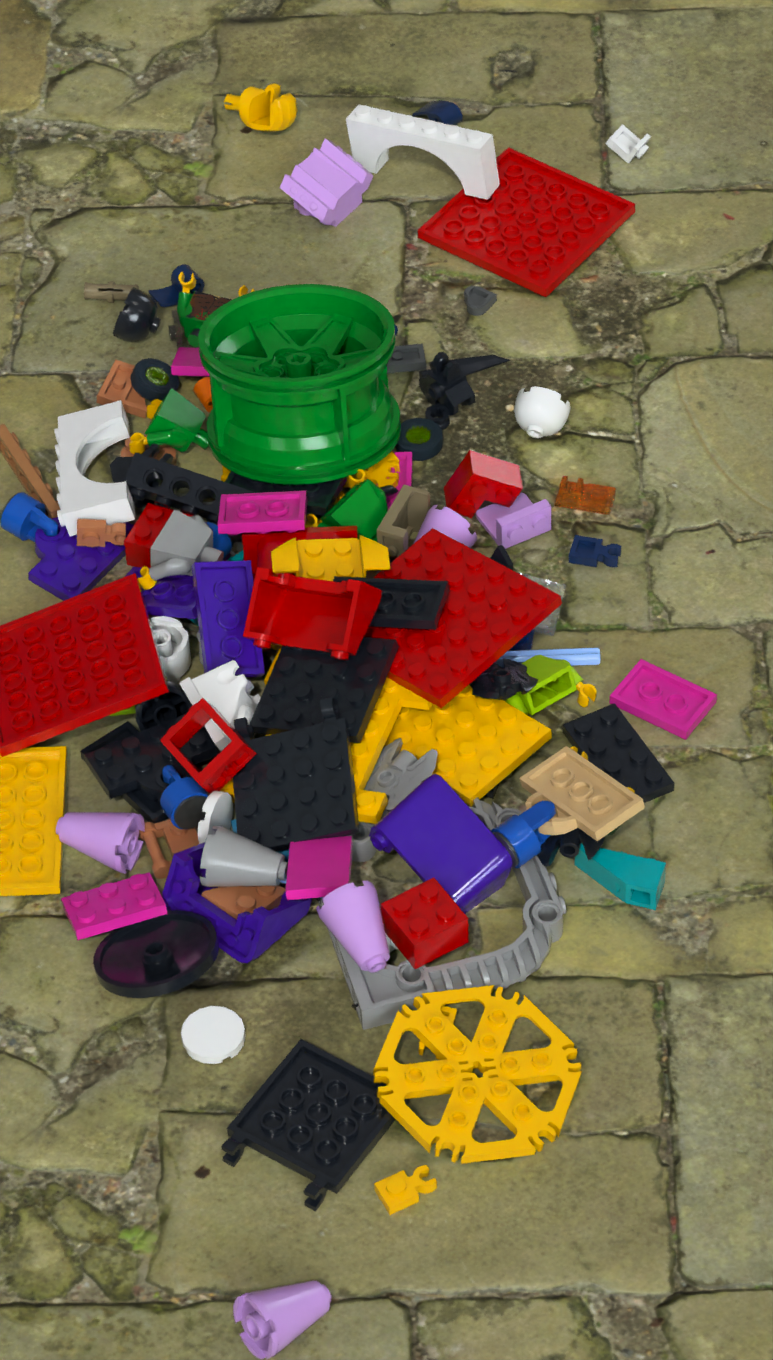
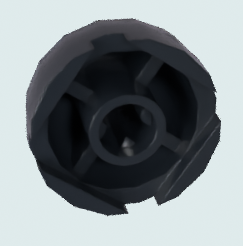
[113,287,161,342]
[135,681,192,731]

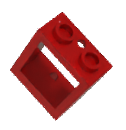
[160,698,257,794]

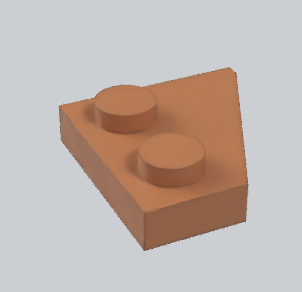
[96,360,147,419]
[202,885,285,920]

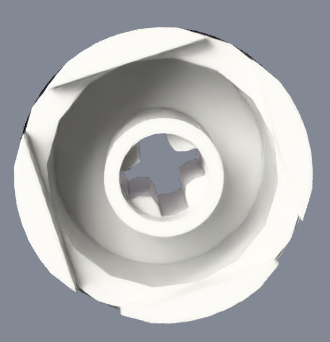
[150,616,191,683]

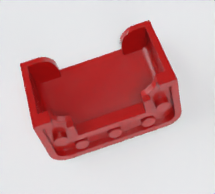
[243,567,382,660]

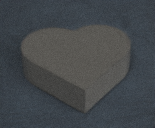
[464,286,497,316]

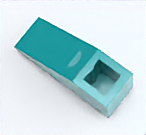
[575,843,666,910]

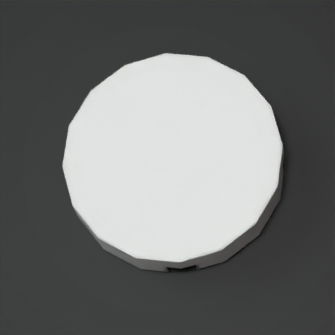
[198,790,233,844]
[181,1006,245,1064]

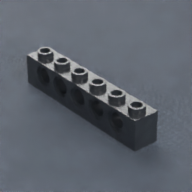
[123,452,256,534]

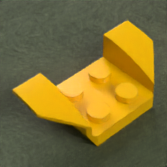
[271,535,390,581]

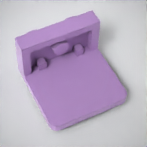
[476,493,551,549]

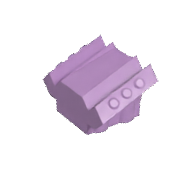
[280,139,374,227]

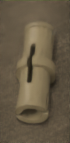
[84,281,139,303]

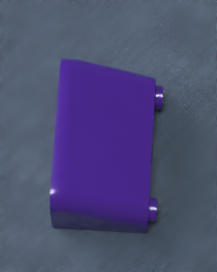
[369,774,513,914]
[162,842,313,963]

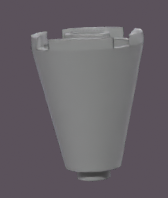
[200,825,288,887]

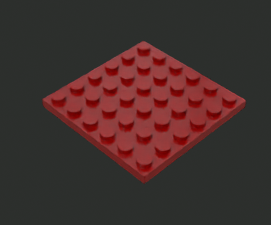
[418,147,635,297]
[364,528,562,708]
[0,573,169,757]

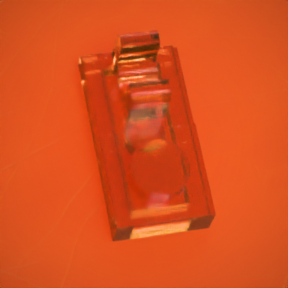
[555,476,616,515]

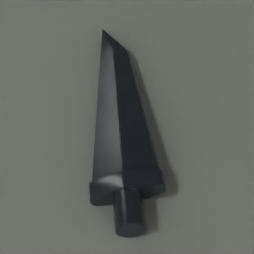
[419,355,511,378]

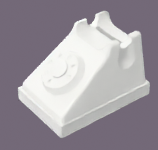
[179,660,261,751]

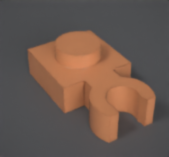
[77,519,126,547]

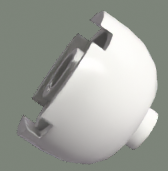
[514,387,571,438]

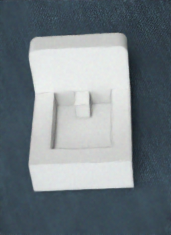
[605,124,651,164]

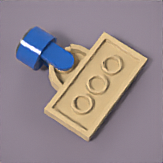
[491,746,645,868]

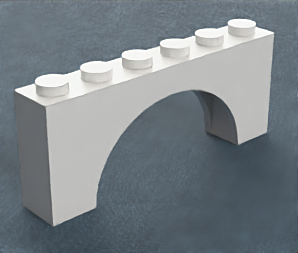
[346,104,500,200]
[54,400,135,536]

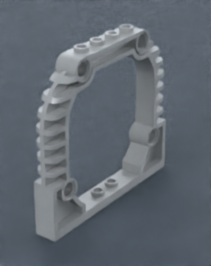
[317,795,566,1030]

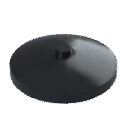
[93,910,219,998]

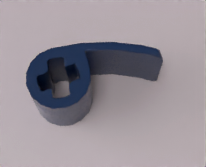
[412,100,463,125]
[148,264,204,307]

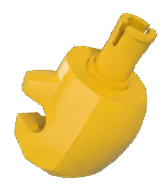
[224,83,297,132]

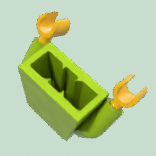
[505,655,597,715]

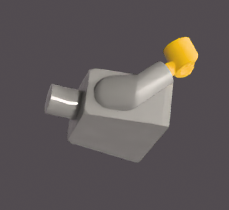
[138,509,224,590]

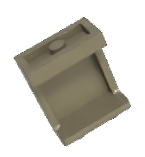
[377,485,430,561]

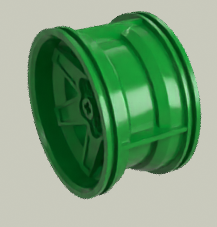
[198,284,401,485]

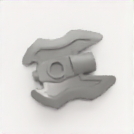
[364,738,438,810]

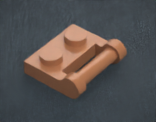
[139,819,199,879]

